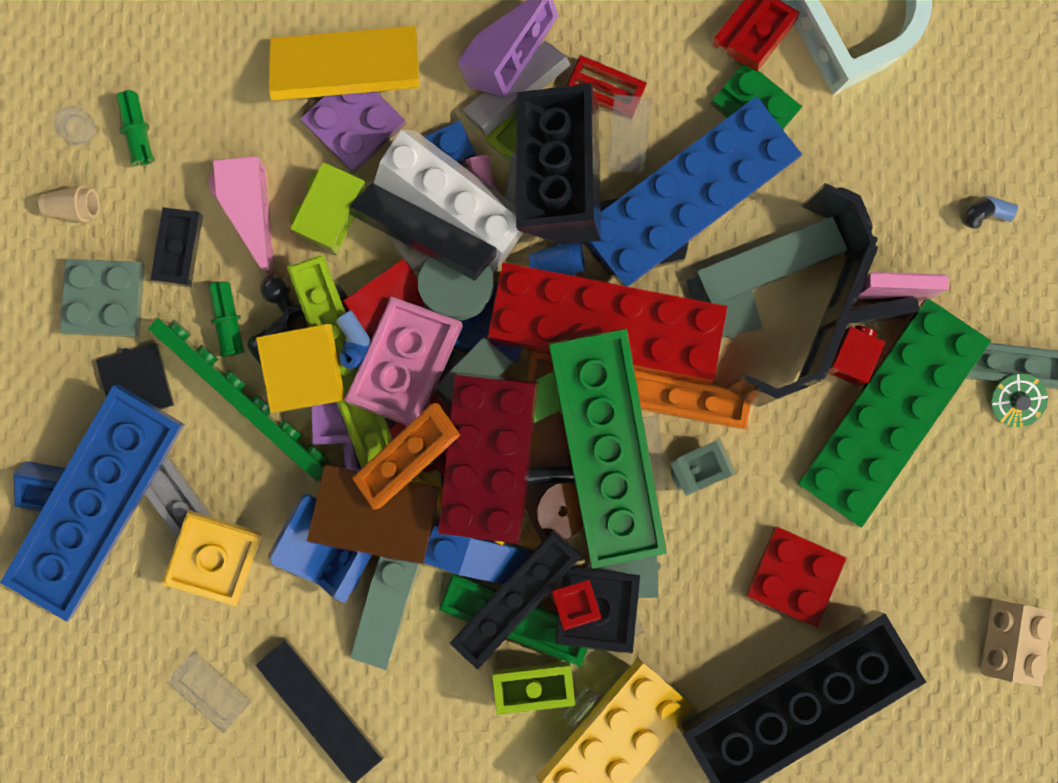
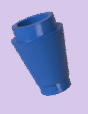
[529,243,585,276]

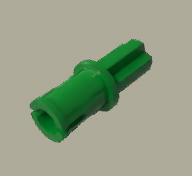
[116,90,155,167]
[208,281,245,357]

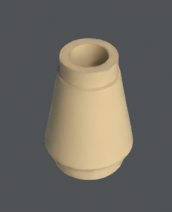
[38,185,100,223]

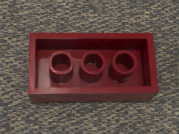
[438,372,539,544]

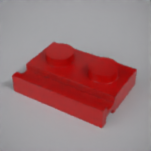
[713,0,800,72]

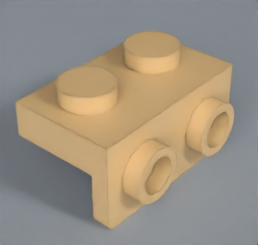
[981,599,1053,687]

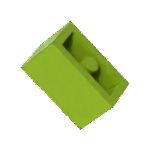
[290,162,367,255]
[492,661,576,715]

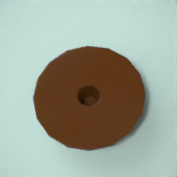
[537,483,583,539]

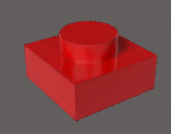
[552,580,601,631]

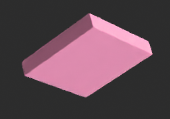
[857,272,949,303]

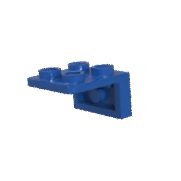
[268,494,372,603]

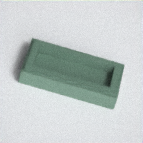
[434,337,512,409]

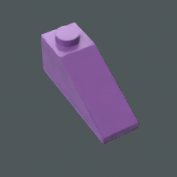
[457,0,559,98]

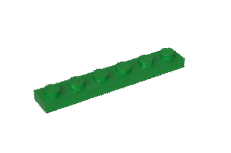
[148,318,329,482]

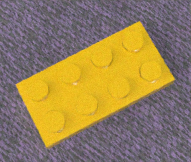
[536,657,694,783]

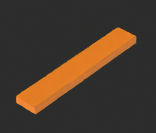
[526,350,751,430]

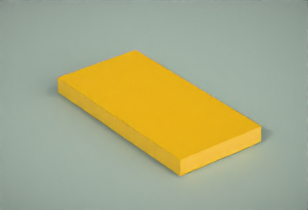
[269,26,420,101]

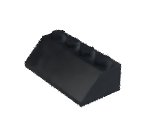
[516,83,601,245]

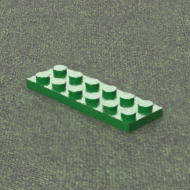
[797,298,991,528]
[548,328,667,569]

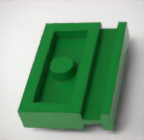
[710,64,803,130]

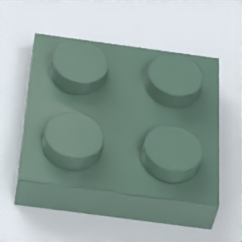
[60,259,144,338]

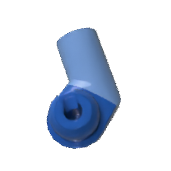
[335,310,370,369]

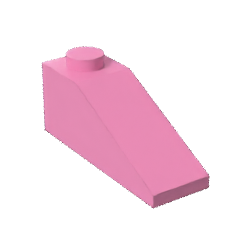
[209,156,275,275]

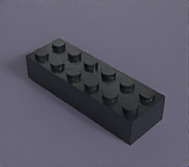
[677,610,927,783]

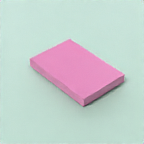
[345,297,463,426]

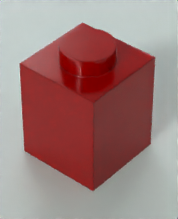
[828,325,885,387]

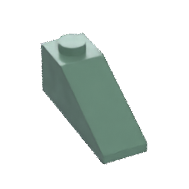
[350,557,421,670]

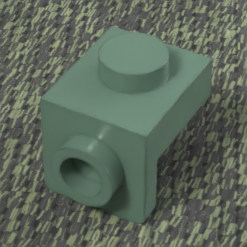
[670,439,736,496]

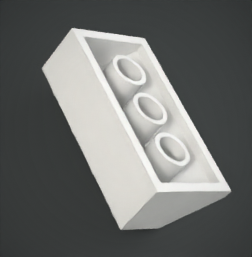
[374,130,523,276]

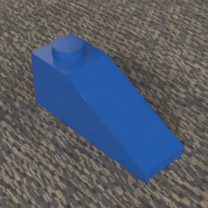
[424,518,534,584]

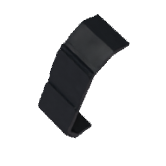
[726,183,878,407]

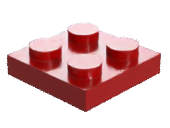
[745,526,847,628]

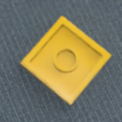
[256,324,345,413]
[161,510,262,606]

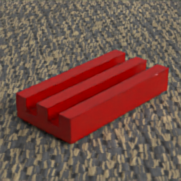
[566,55,647,119]

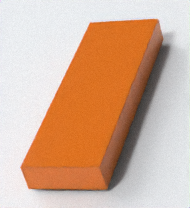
[352,404,460,509]

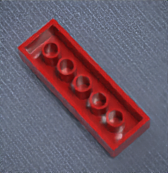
[488,262,728,384]

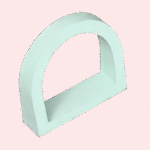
[780,0,932,95]

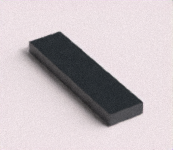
[349,183,497,281]
[449,529,582,670]
[255,639,384,783]

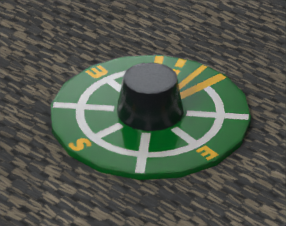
[991,373,1048,427]

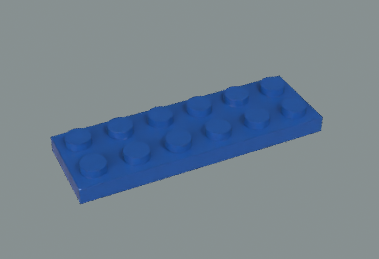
[588,96,802,287]
[0,384,185,622]

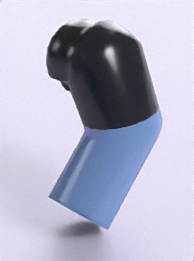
[962,196,1018,229]

